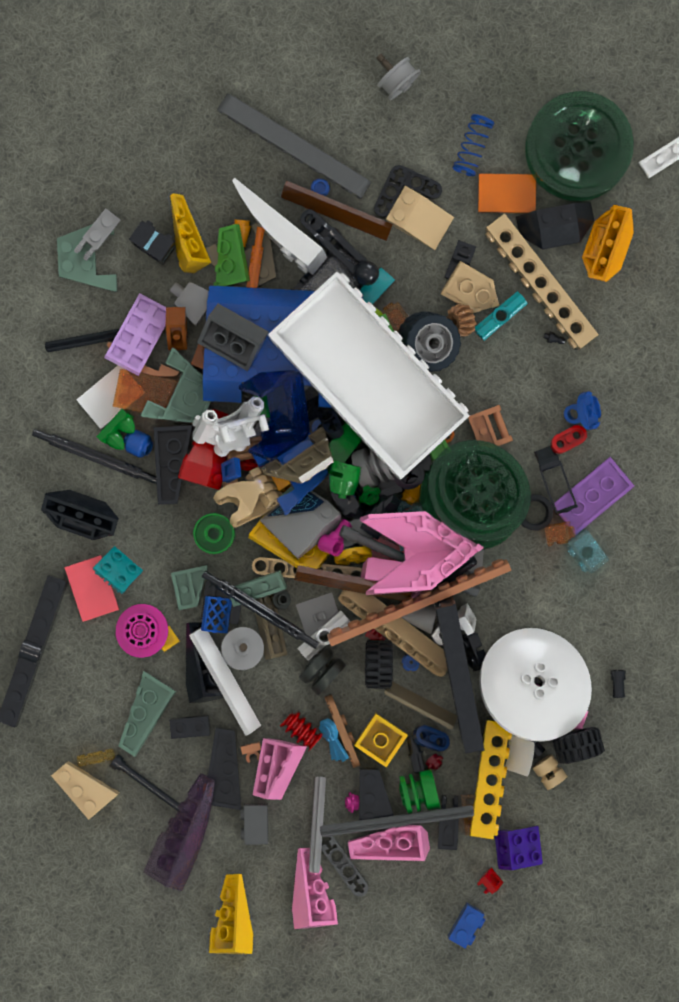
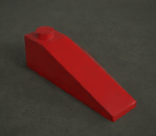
[178,409,228,490]

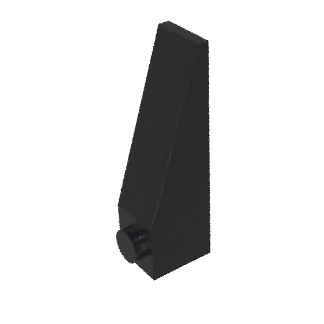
[186,622,224,703]

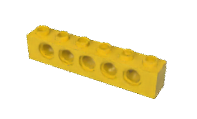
[469,720,512,839]

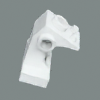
[431,603,477,646]

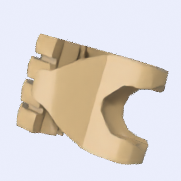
[213,467,283,528]

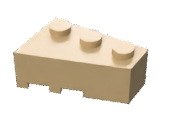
[51,761,120,820]

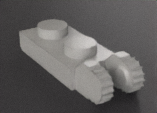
[74,208,121,261]

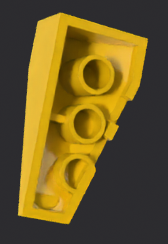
[170,193,211,273]
[209,874,253,954]

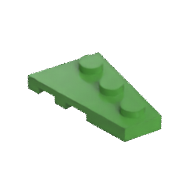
[213,224,250,286]

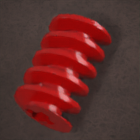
[280,711,323,751]

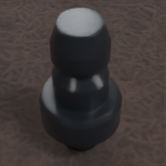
[543,331,565,344]

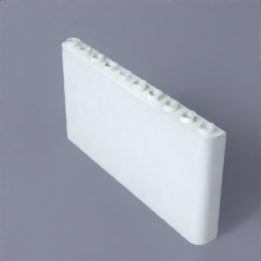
[268,272,469,480]

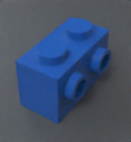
[447,902,485,948]

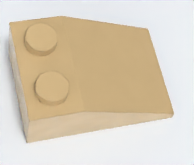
[386,186,454,250]

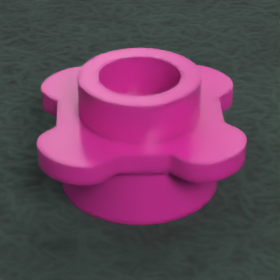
[345,792,359,813]

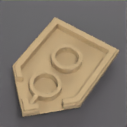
[441,261,499,313]

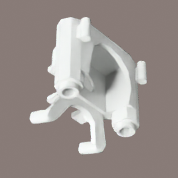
[192,397,269,457]

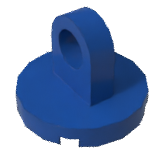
[564,391,601,430]

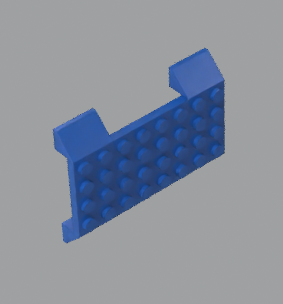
[203,286,363,408]

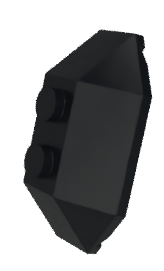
[516,202,594,250]
[41,490,119,540]

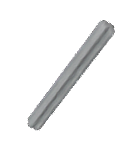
[309,777,326,873]

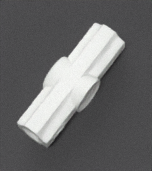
[297,610,351,661]

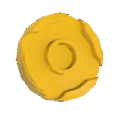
[334,547,372,566]

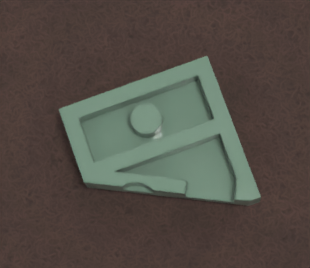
[171,565,208,610]

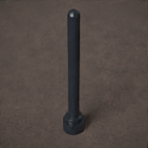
[109,754,189,816]

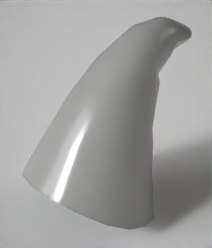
[395,604,437,634]

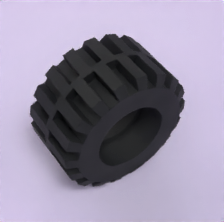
[365,640,393,689]
[552,727,605,764]

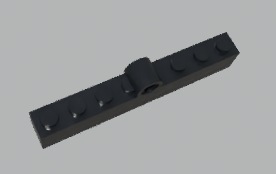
[0,575,68,728]

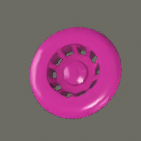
[116,604,168,658]

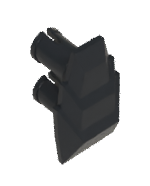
[360,494,401,540]

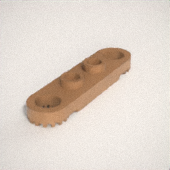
[325,694,361,768]

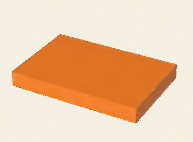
[478,174,536,213]

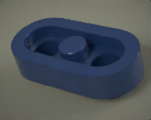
[413,725,450,752]

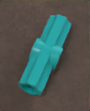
[475,291,528,341]

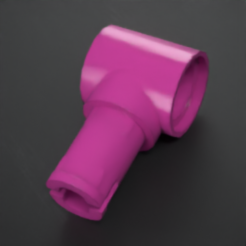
[318,519,352,556]

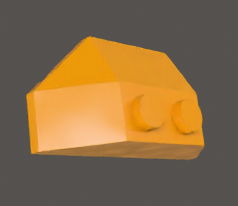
[582,205,634,282]

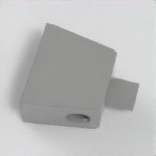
[170,282,209,327]

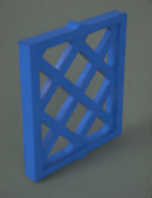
[201,596,232,634]

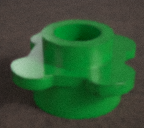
[359,485,380,505]

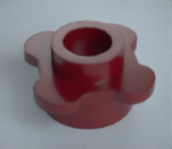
[425,753,444,771]

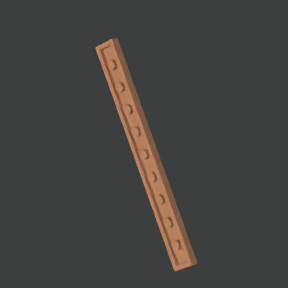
[327,559,512,646]

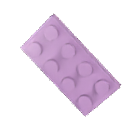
[104,293,166,376]

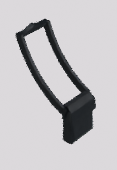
[534,446,578,515]

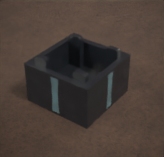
[129,220,176,265]

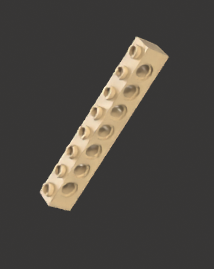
[485,213,599,350]

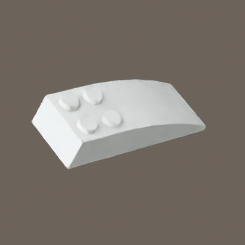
[232,178,327,275]

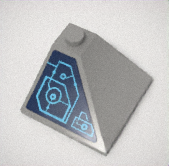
[260,491,341,559]

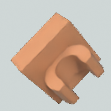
[241,742,261,763]

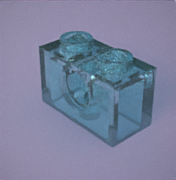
[566,529,609,574]

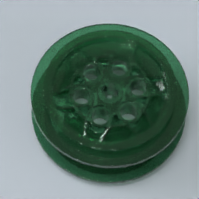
[525,91,634,202]
[420,440,531,550]

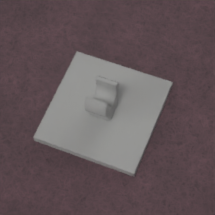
[296,592,338,637]

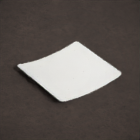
[505,735,535,776]

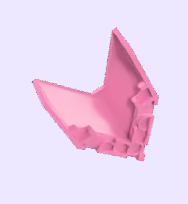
[360,511,484,595]

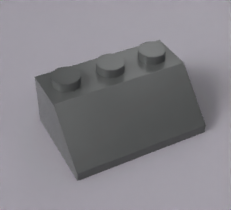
[197,303,269,371]

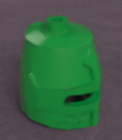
[329,460,362,499]

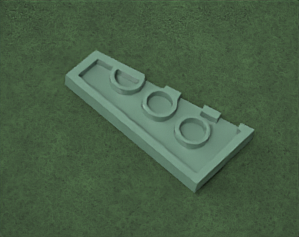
[119,671,177,757]

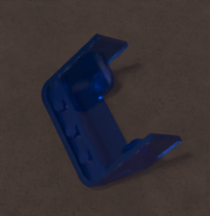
[239,370,310,461]

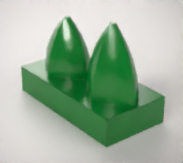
[96,409,135,450]

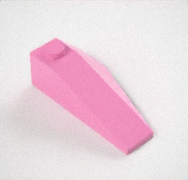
[348,825,430,861]
[292,848,338,929]

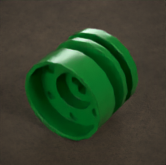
[399,769,441,814]

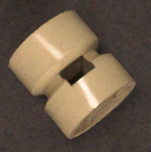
[532,754,568,790]

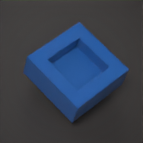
[221,457,241,483]

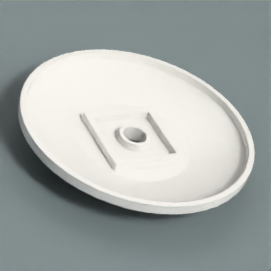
[479,628,592,742]

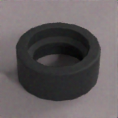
[516,494,554,531]

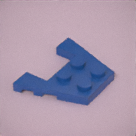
[250,440,328,515]

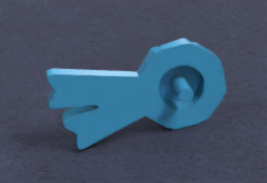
[319,718,349,762]

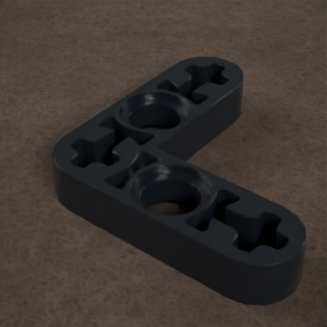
[374,165,442,218]
[278,396,344,439]

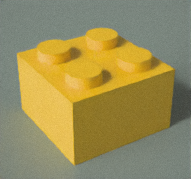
[354,712,408,767]

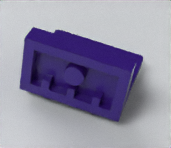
[495,826,543,870]

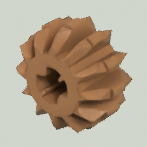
[446,304,477,337]

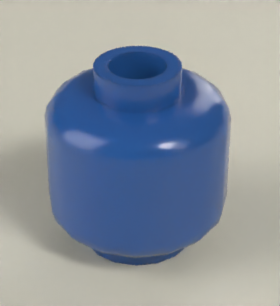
[124,430,153,458]

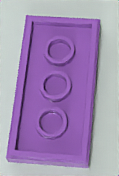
[552,457,634,535]

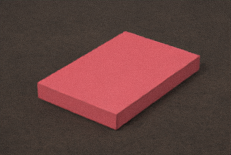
[64,555,120,622]

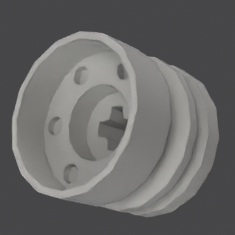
[351,448,394,488]

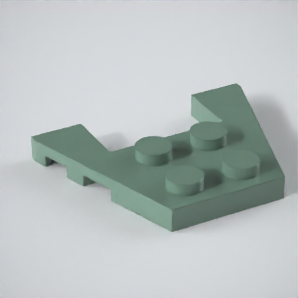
[57,224,118,292]
[140,348,211,423]

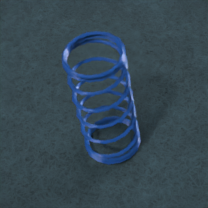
[452,114,494,176]

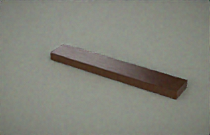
[281,181,393,241]

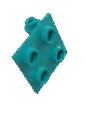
[93,546,143,594]

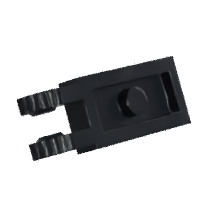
[438,795,459,850]

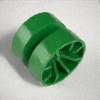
[193,513,235,554]

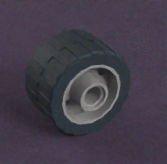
[398,311,461,372]

